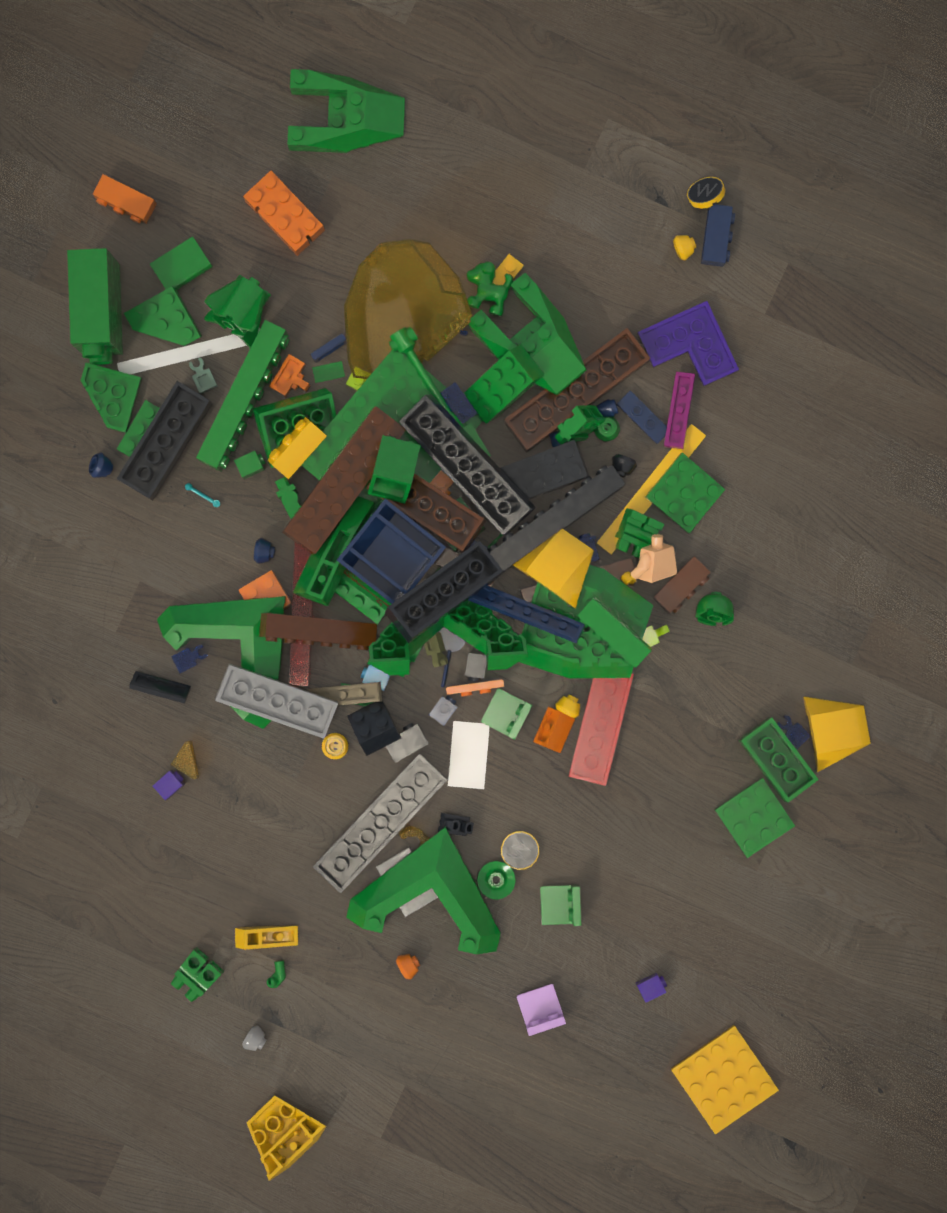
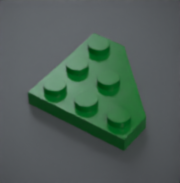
[124,285,202,346]
[81,363,142,433]

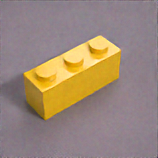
[268,417,327,479]

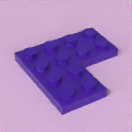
[637,301,739,386]

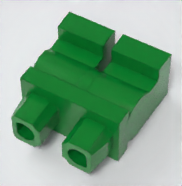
[555,405,605,445]
[275,477,302,519]
[615,508,664,559]
[171,947,224,1002]

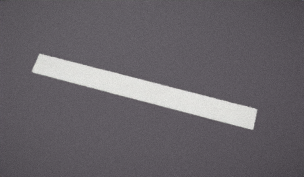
[117,328,260,374]

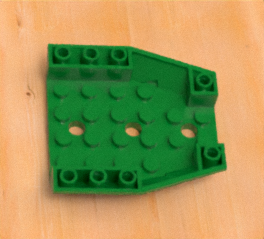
[519,564,653,678]

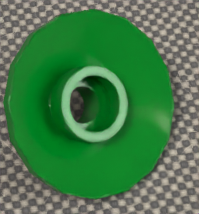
[477,861,516,900]

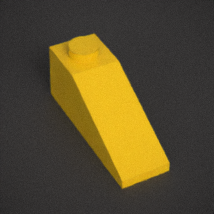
[235,926,298,950]

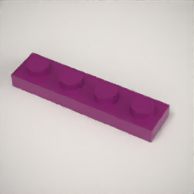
[664,372,695,449]

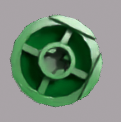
[695,592,734,626]

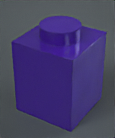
[153,770,185,800]
[636,973,667,1003]

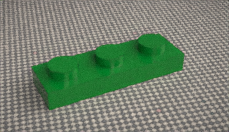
[117,400,160,457]

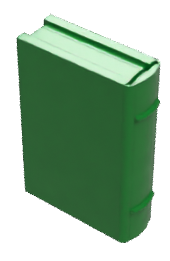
[150,236,212,290]

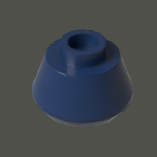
[89,452,113,478]
[254,538,275,564]

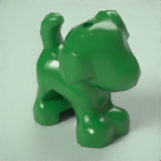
[465,261,513,317]

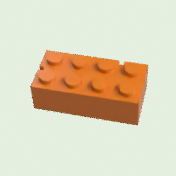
[243,171,325,256]

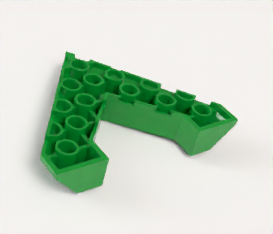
[369,568,528,675]
[157,596,286,729]
[346,826,501,954]

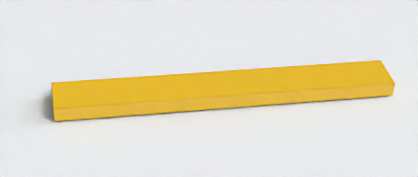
[596,424,706,555]

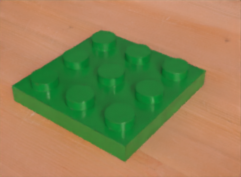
[645,453,725,534]
[714,778,795,858]

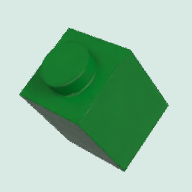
[234,450,266,479]

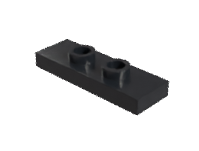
[129,671,191,704]

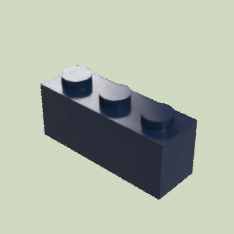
[701,204,735,267]

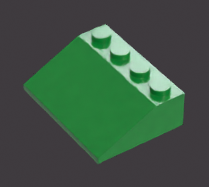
[253,388,336,468]

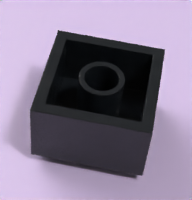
[347,700,401,756]

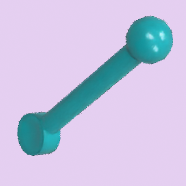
[185,483,220,508]

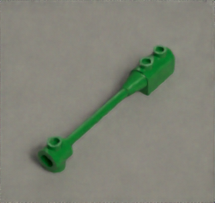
[388,327,491,457]

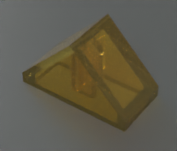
[170,740,199,779]

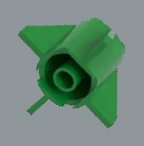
[204,275,271,348]

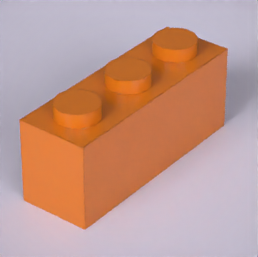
[93,174,157,224]

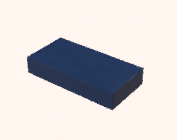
[310,333,347,363]

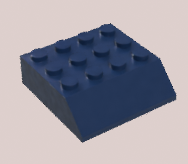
[337,499,446,604]

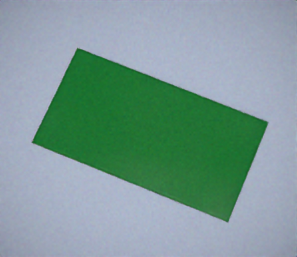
[312,361,345,383]

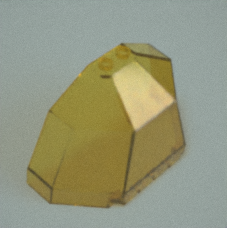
[344,239,472,379]

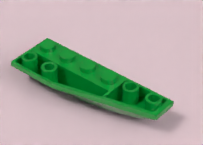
[293,496,375,606]

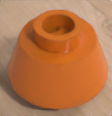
[396,954,420,980]

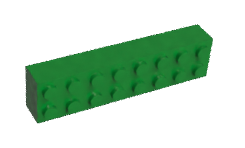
[196,320,290,472]

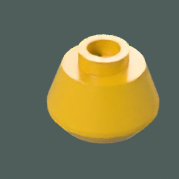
[673,235,696,260]
[555,694,580,718]
[322,733,348,759]

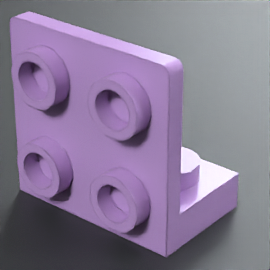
[517,984,566,1036]

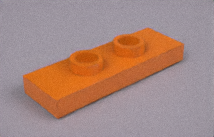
[446,679,504,696]

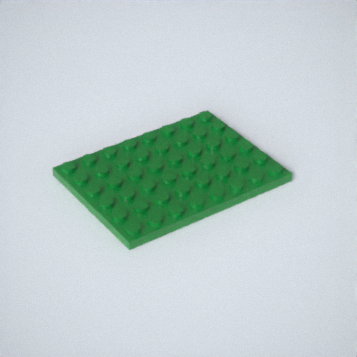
[301,350,483,519]

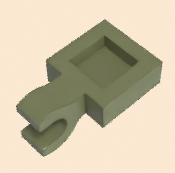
[424,632,448,668]

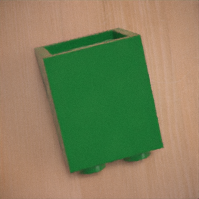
[367,435,420,504]

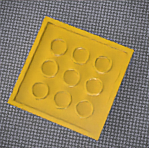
[671,1025,779,1134]

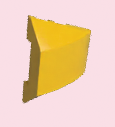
[513,529,594,609]
[803,697,871,772]
[247,1096,326,1181]

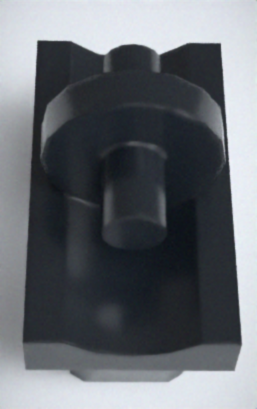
[437,813,474,836]

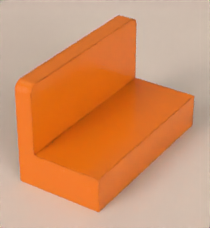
[533,707,575,753]

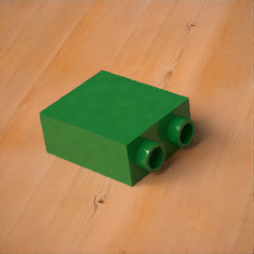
[67,248,123,365]

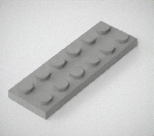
[215,663,338,738]

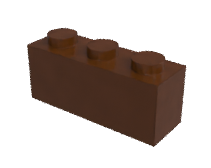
[652,556,711,614]

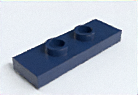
[616,391,667,444]

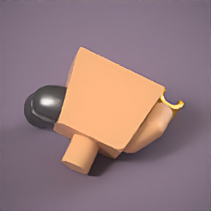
[621,534,677,585]

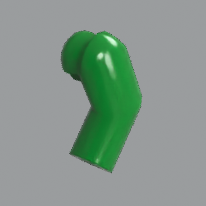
[267,960,286,988]

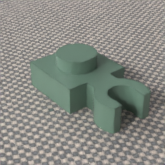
[189,358,218,394]

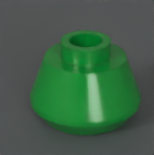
[594,417,620,442]

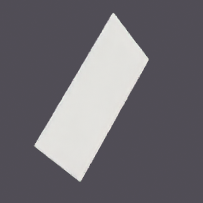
[448,721,489,789]

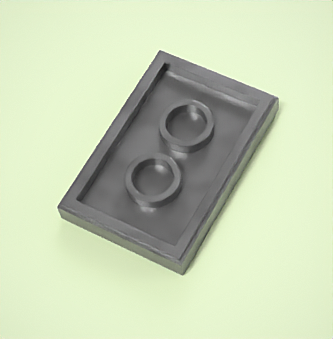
[376,847,438,917]

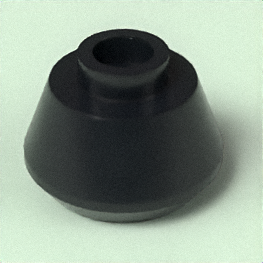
[612,454,637,478]

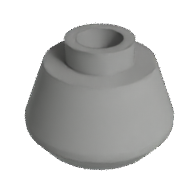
[242,1025,267,1051]

